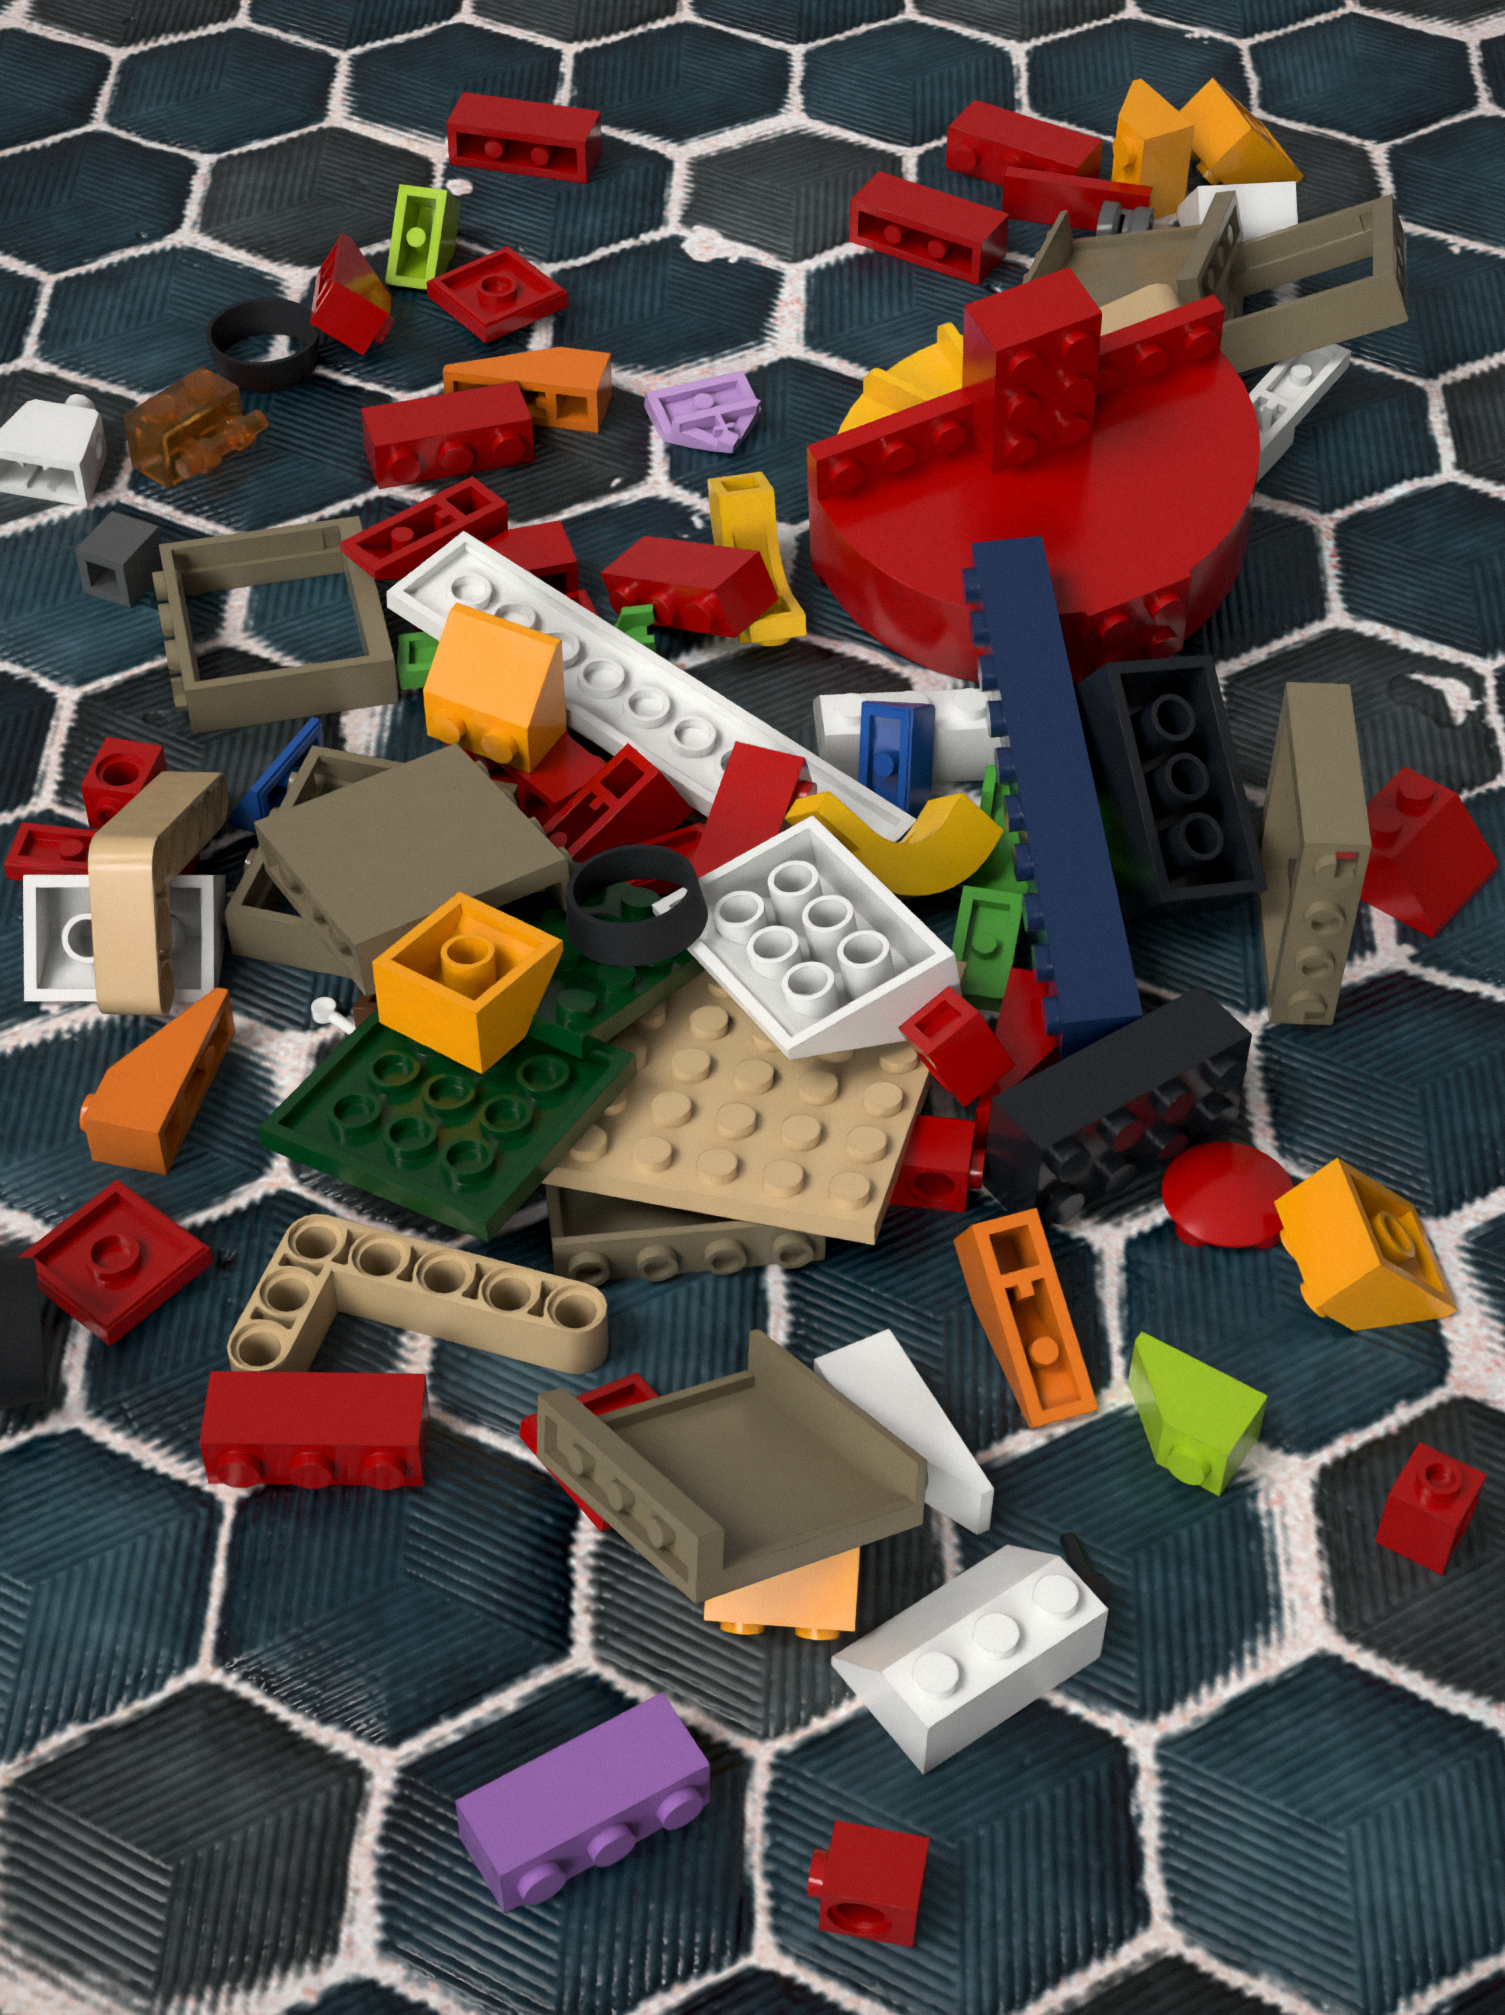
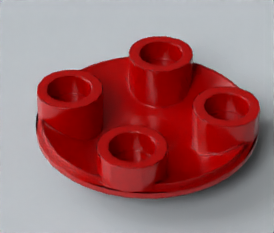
[1162,1142,1294,1249]

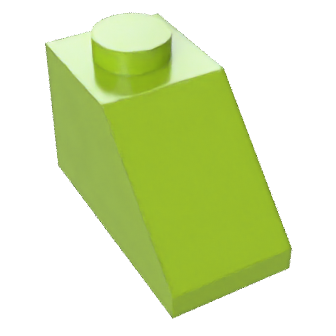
[385,184,461,291]
[1128,1331,1268,1497]

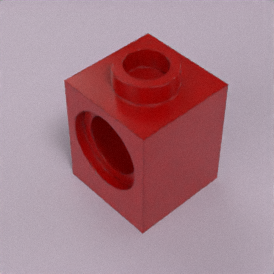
[81,737,167,830]
[898,986,1015,1107]
[889,1115,986,1213]
[1375,1441,1487,1576]
[807,1820,930,1948]

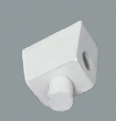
[0,394,107,507]

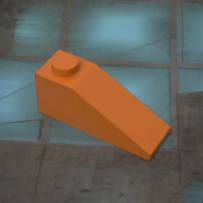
[443,347,612,433]
[79,987,236,1176]
[953,1208,1099,1429]

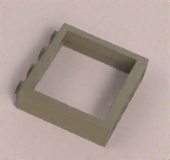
[1218,194,1409,374]
[152,516,399,734]
[1257,682,1372,1025]
[221,745,519,979]

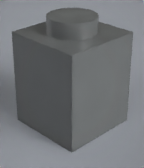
[75,511,163,608]

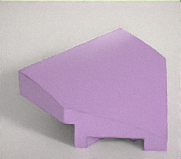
[644,370,761,453]

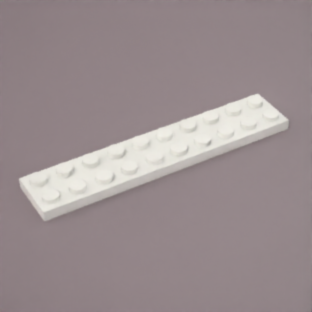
[387,531,917,843]

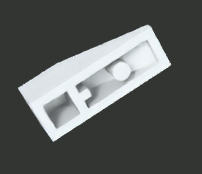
[813,1329,994,1534]

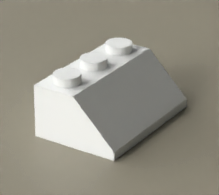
[813,688,1001,783]
[23,874,226,1002]
[831,1545,1109,1775]

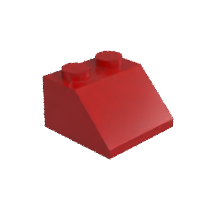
[1336,766,1498,939]

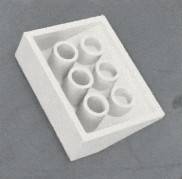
[652,815,962,1060]

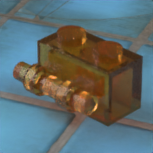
[123,366,268,489]

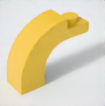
[707,472,807,646]
[784,791,1004,900]

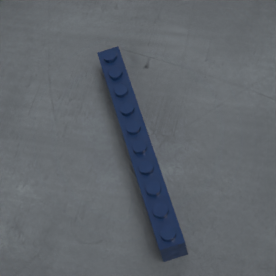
[961,536,1143,1060]

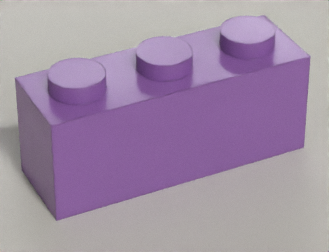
[455,1692,710,1914]

